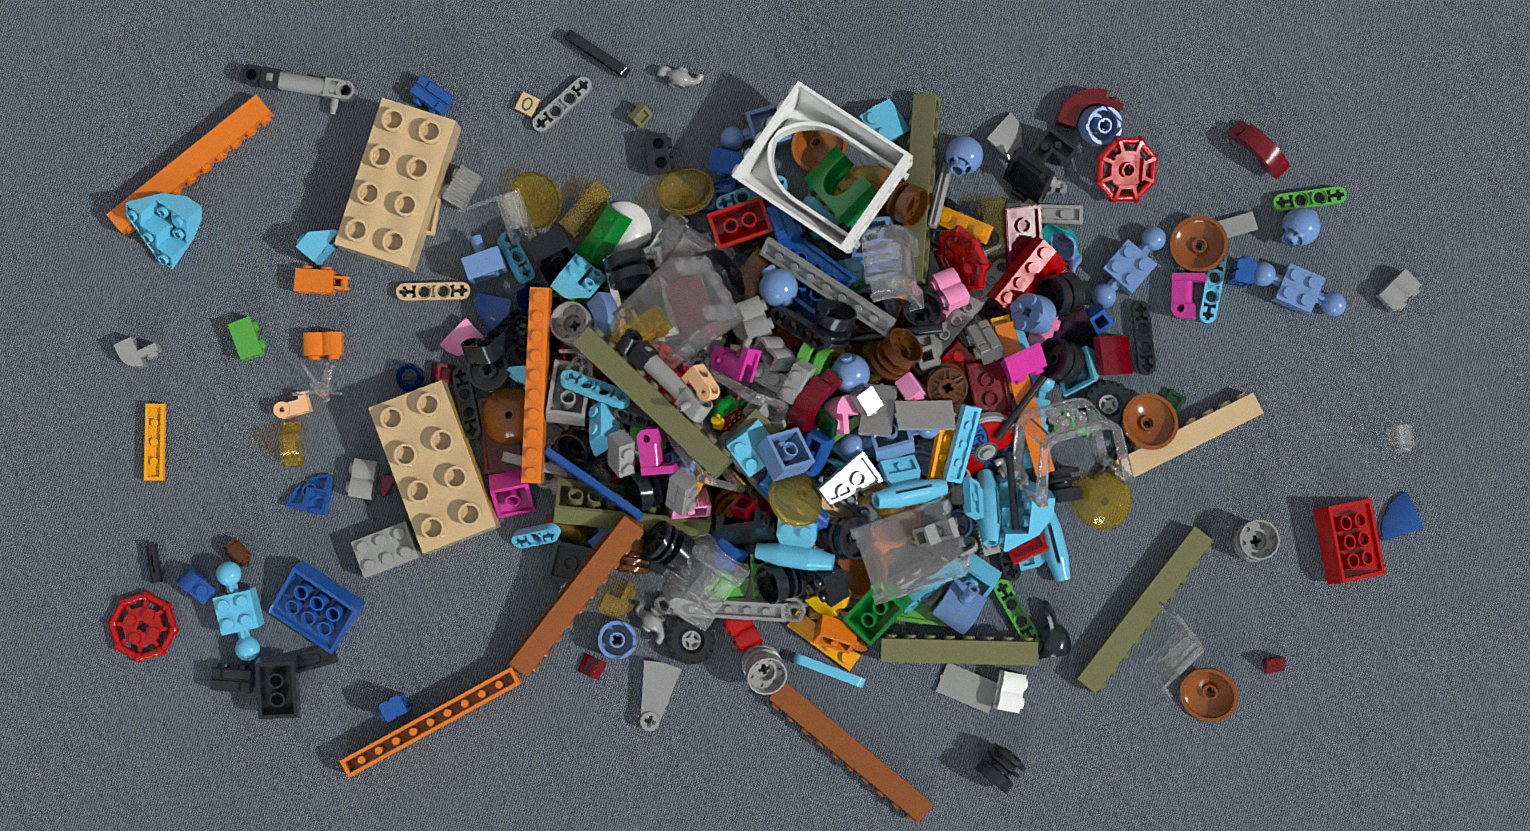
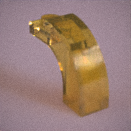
[834,165,891,196]

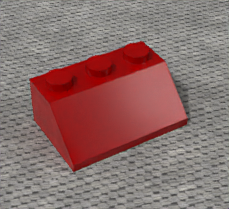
[707,196,774,250]

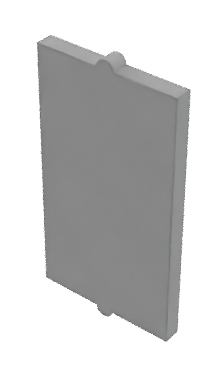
[858,383,898,438]
[894,400,956,430]
[936,664,997,713]

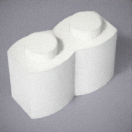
[993,670,1028,713]

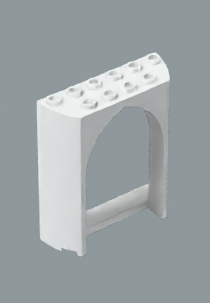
[732,81,913,253]

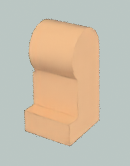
[681,364,720,401]
[273,392,313,419]

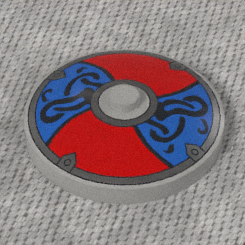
[964,412,1020,479]

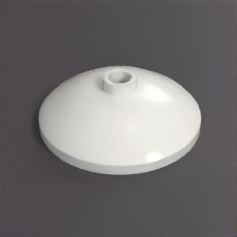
[611,201,652,255]

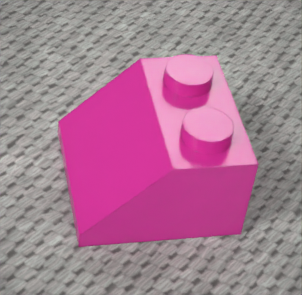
[1000,342,1047,384]
[489,469,536,518]

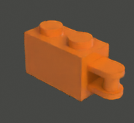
[294,265,350,295]
[813,614,868,654]

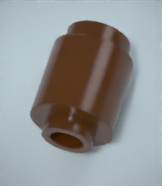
[223,538,252,567]

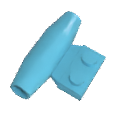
[872,455,948,508]
[962,469,1000,546]
[1019,511,1070,582]
[755,516,835,571]

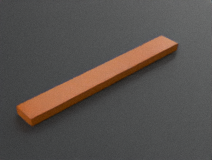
[994,321,1055,476]

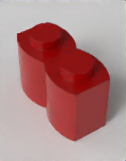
[722,618,763,653]

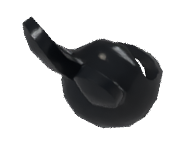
[1038,600,1071,659]

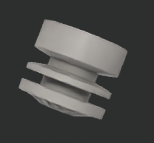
[550,302,594,350]
[1232,520,1280,562]
[741,644,787,695]

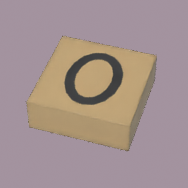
[515,92,540,117]

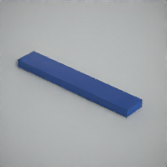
[544,447,643,521]

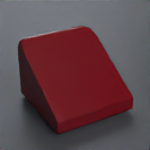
[430,363,455,384]
[381,476,396,496]
[577,653,606,680]
[1262,656,1286,674]

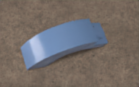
[576,292,620,359]

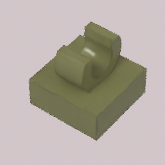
[627,102,654,129]

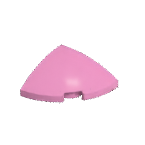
[440,318,484,357]

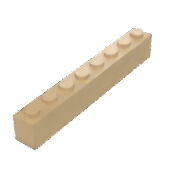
[1113,392,1264,482]

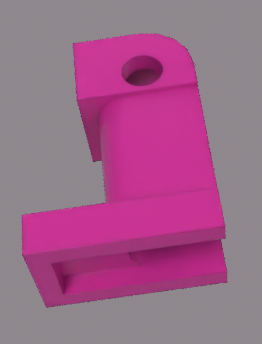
[1171,273,1207,320]
[710,345,762,383]
[637,425,679,476]

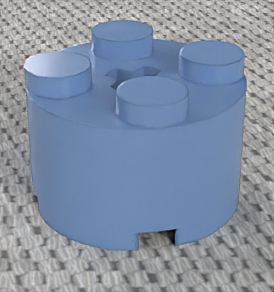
[1077,106,1122,145]
[1010,293,1056,334]
[598,620,638,659]

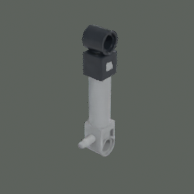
[241,64,357,114]
[616,328,713,423]

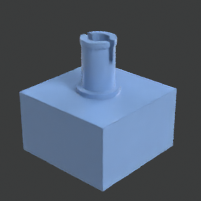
[461,234,509,285]
[756,427,815,482]
[932,578,987,636]

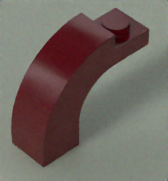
[1055,88,1123,130]
[1227,120,1290,179]
[787,369,843,436]
[729,493,779,523]

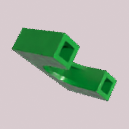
[803,146,879,227]

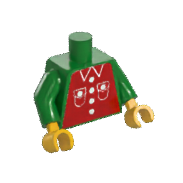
[707,395,750,440]

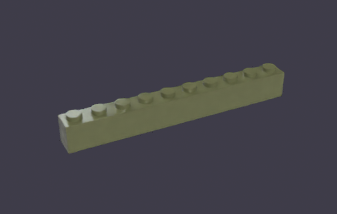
[897,94,941,285]
[573,326,734,477]
[1075,526,1213,693]

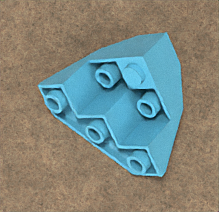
[125,193,202,269]
[995,475,1055,552]

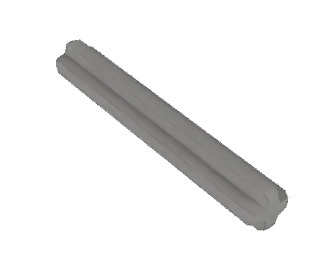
[928,162,951,229]

